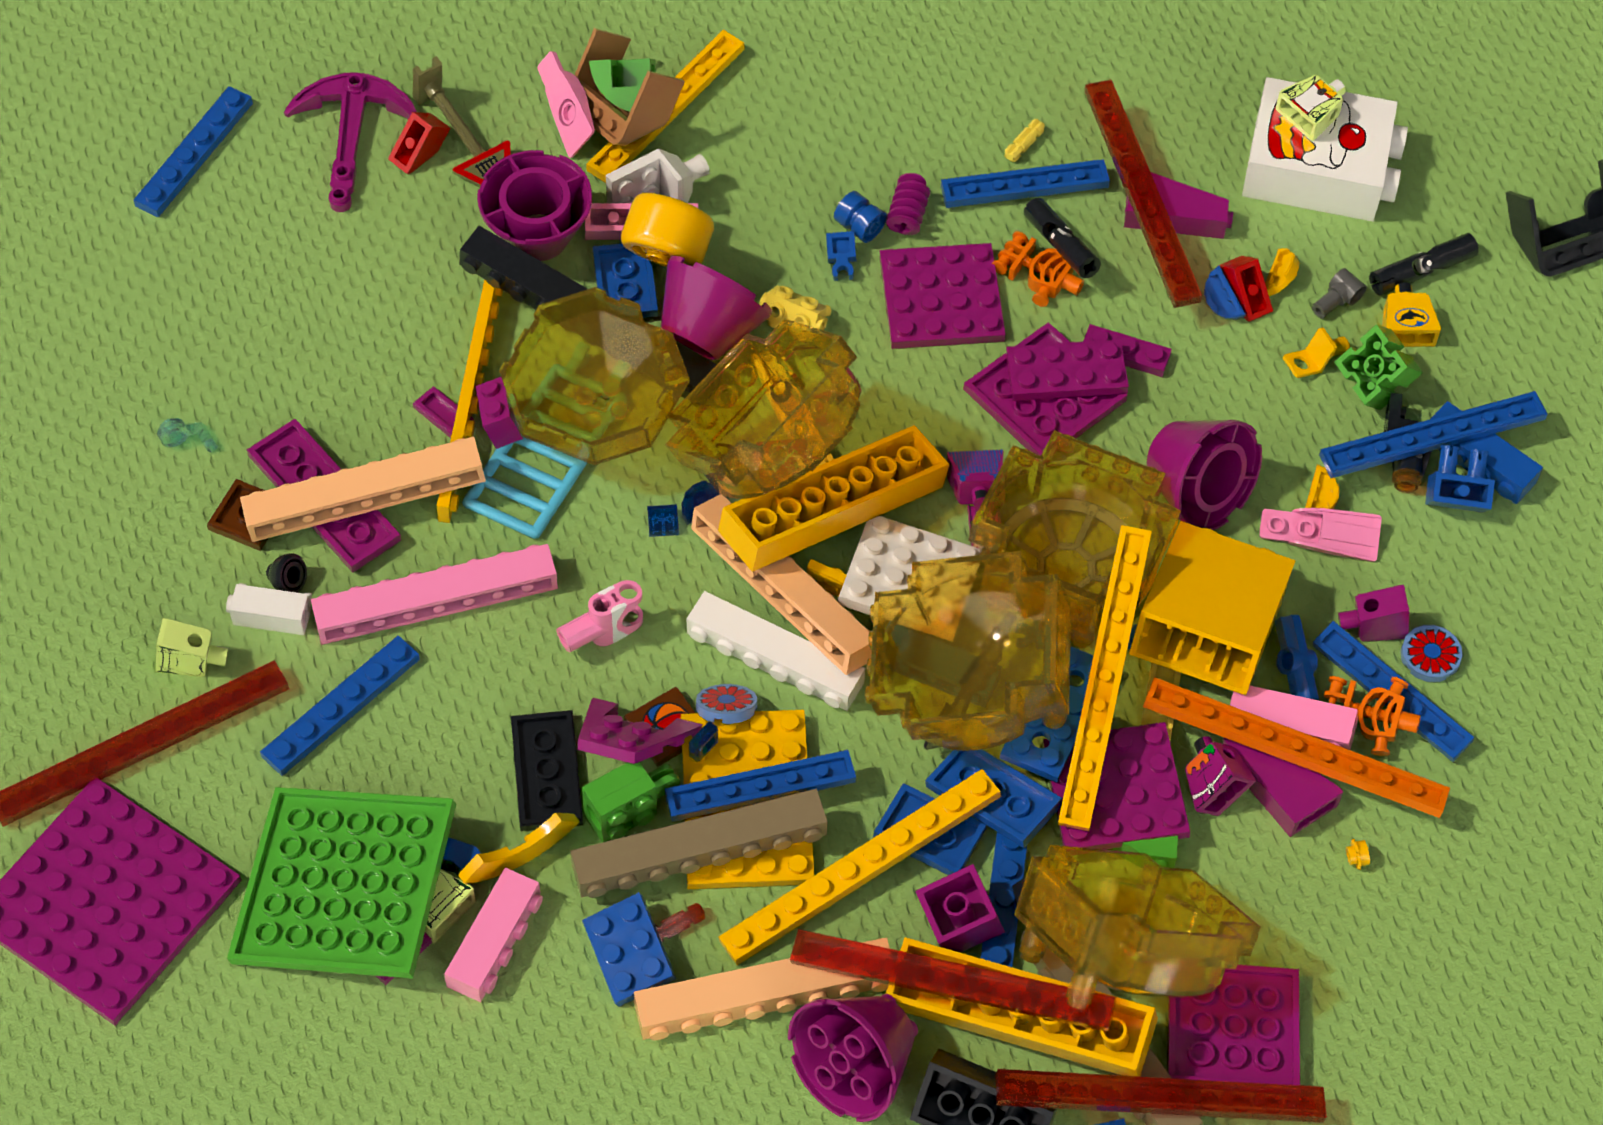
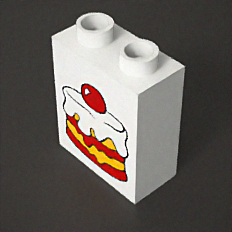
[1242,77,1408,222]

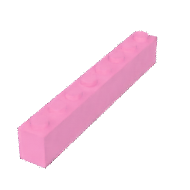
[310,544,558,645]

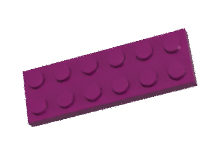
[247,419,401,573]

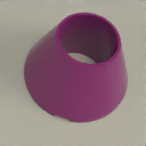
[477,150,592,261]
[661,256,772,361]
[1146,420,1262,531]

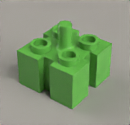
[1334,324,1423,410]

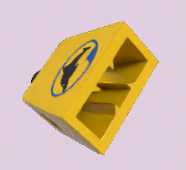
[1382,282,1441,347]

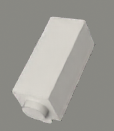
[226,583,312,635]

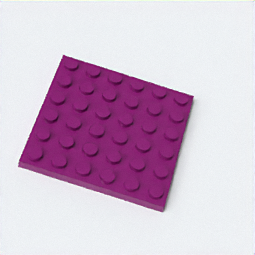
[0,777,242,1026]

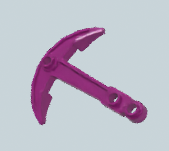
[284,73,417,212]

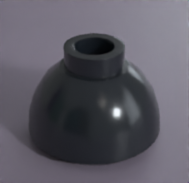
[266,553,307,593]

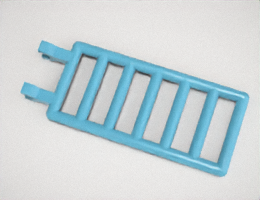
[462,341,631,539]

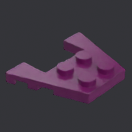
[578,698,702,764]

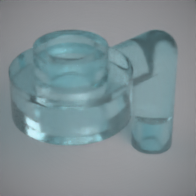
[157,418,218,452]

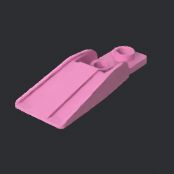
[537,51,595,158]
[1259,508,1382,562]

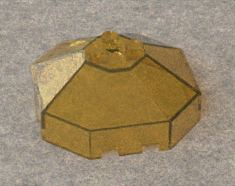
[499,287,690,466]

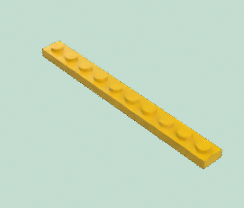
[437,279,503,523]
[1058,525,1152,831]
[718,769,1001,965]

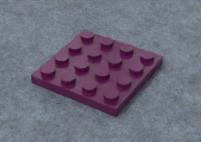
[879,243,1006,349]
[963,322,1128,464]
[1043,722,1190,855]
[1167,959,1300,1095]

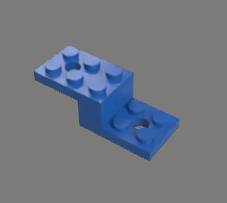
[1000,642,1093,783]

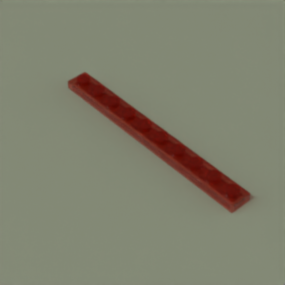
[1084,79,1202,308]
[0,660,289,827]
[790,929,1117,1032]
[996,1069,1327,1123]

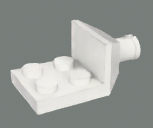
[606,148,710,203]

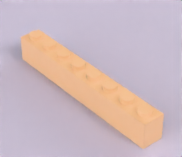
[240,437,486,542]
[691,494,878,675]
[634,937,895,1040]

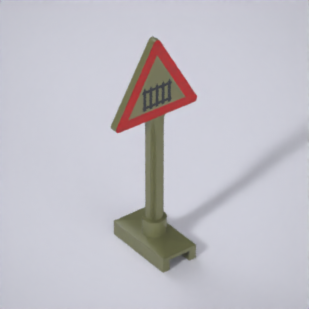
[413,56,511,187]

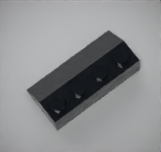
[910,1049,1061,1125]

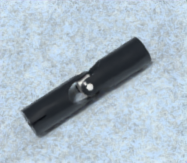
[1024,198,1101,279]
[1369,233,1479,296]

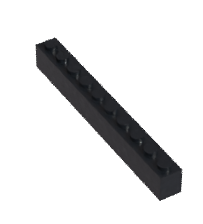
[459,225,723,407]

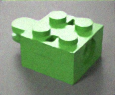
[582,762,680,843]

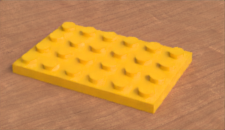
[681,710,814,889]

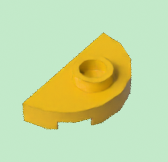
[1265,248,1300,297]
[1305,464,1339,509]
[807,559,847,597]

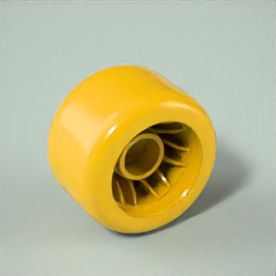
[621,193,714,267]

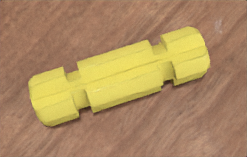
[1004,119,1045,162]

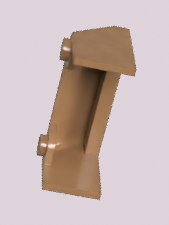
[575,28,685,146]

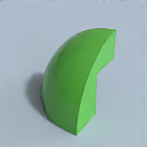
[589,58,656,112]

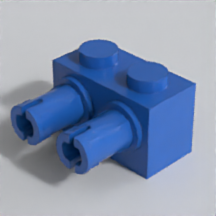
[1425,445,1495,512]

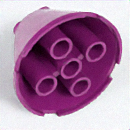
[788,994,918,1122]

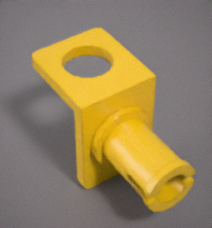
[1283,328,1350,378]

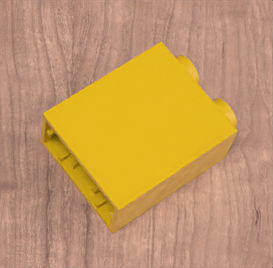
[1129,521,1296,695]

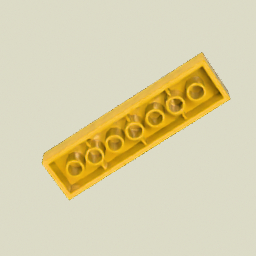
[718,425,950,572]
[886,937,1158,1080]

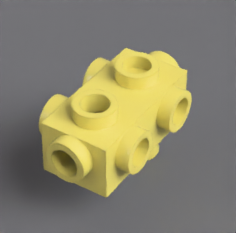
[759,285,831,340]

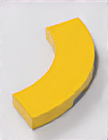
[458,813,579,884]

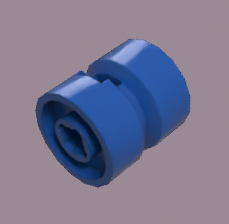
[834,191,887,243]

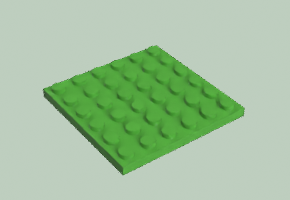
[227,787,457,978]

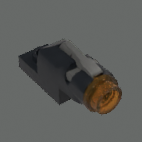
[1383,392,1432,493]

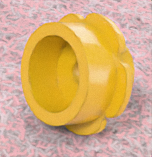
[1346,839,1370,870]

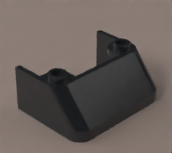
[1505,159,1603,276]

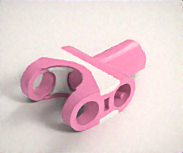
[556,580,643,653]

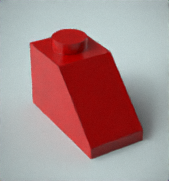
[388,112,451,174]
[1218,255,1273,322]

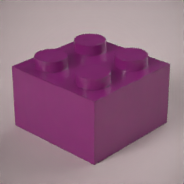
[915,864,1005,953]

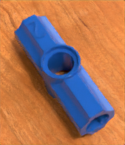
[1274,614,1320,701]

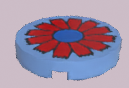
[1400,625,1462,682]
[696,684,757,724]

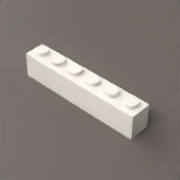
[687,591,866,711]

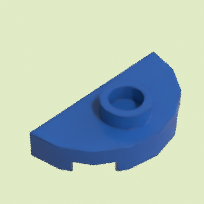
[1204,266,1246,319]

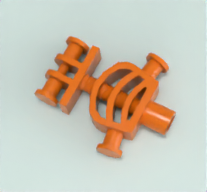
[992,231,1085,307]
[1324,676,1421,756]

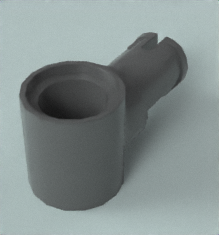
[1312,268,1367,319]

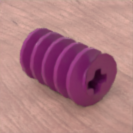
[886,173,931,236]

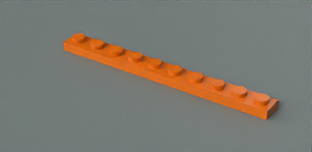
[1143,677,1450,818]

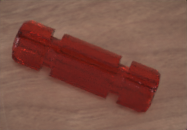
[655,903,705,942]

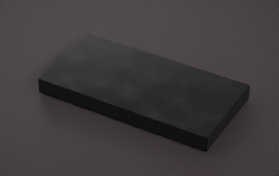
[511,710,583,832]

